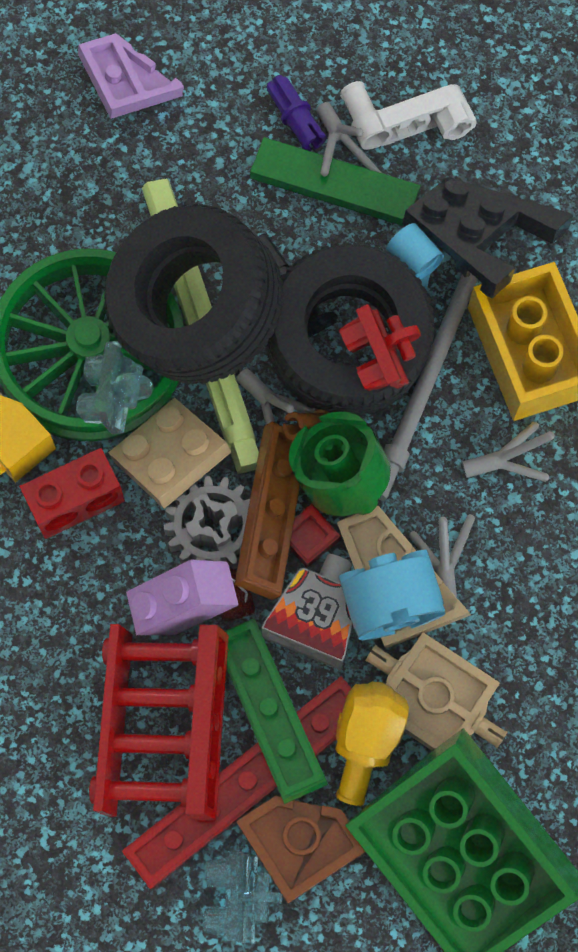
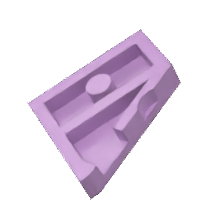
[78,33,184,119]

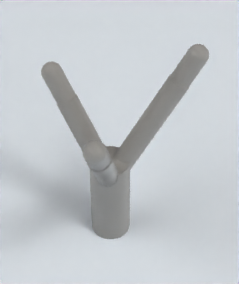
[316,102,382,177]
[236,368,317,425]
[462,422,555,482]
[409,514,475,598]

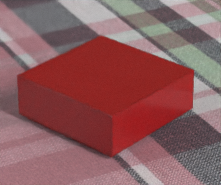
[289,504,341,568]

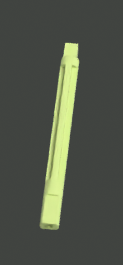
[142,179,259,474]

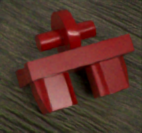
[339,304,421,391]

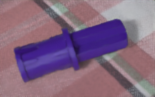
[267,75,327,151]

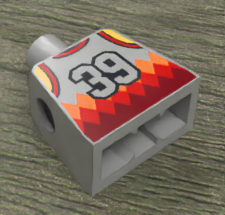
[262,554,353,670]

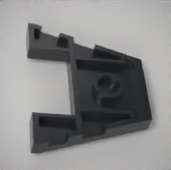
[402,177,573,299]

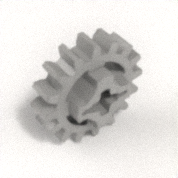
[163,476,250,570]

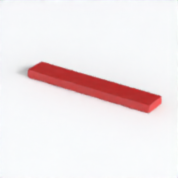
[122,676,352,890]

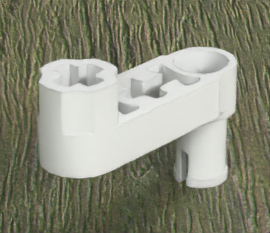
[340,81,477,150]

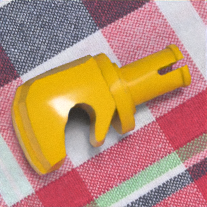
[335,681,409,806]

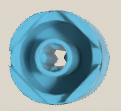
[339,549,446,640]

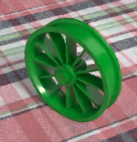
[0,248,184,441]

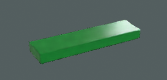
[250,137,421,227]
[225,618,328,804]

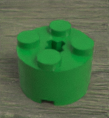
[289,412,391,516]

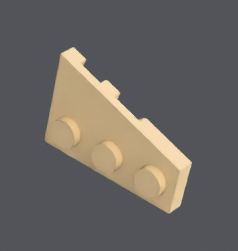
[337,506,471,649]

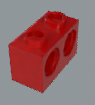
[19,448,125,539]

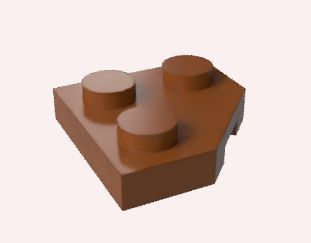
[236,795,365,904]

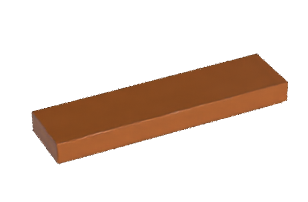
[234,421,300,600]

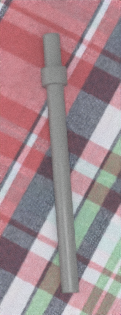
[379,274,478,501]

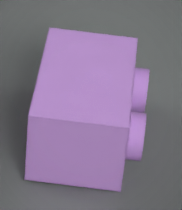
[126,560,239,635]

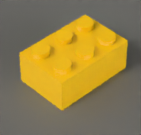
[468,262,578,421]

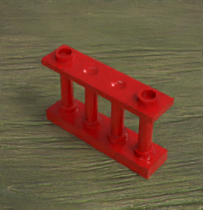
[89,624,229,820]

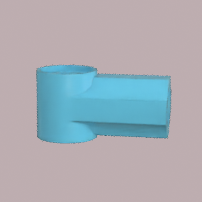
[386,223,444,289]

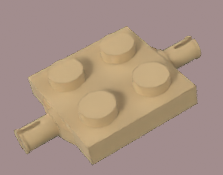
[365,632,508,751]

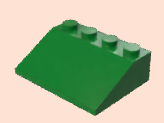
[345,728,578,952]

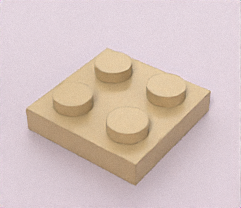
[108,397,231,509]

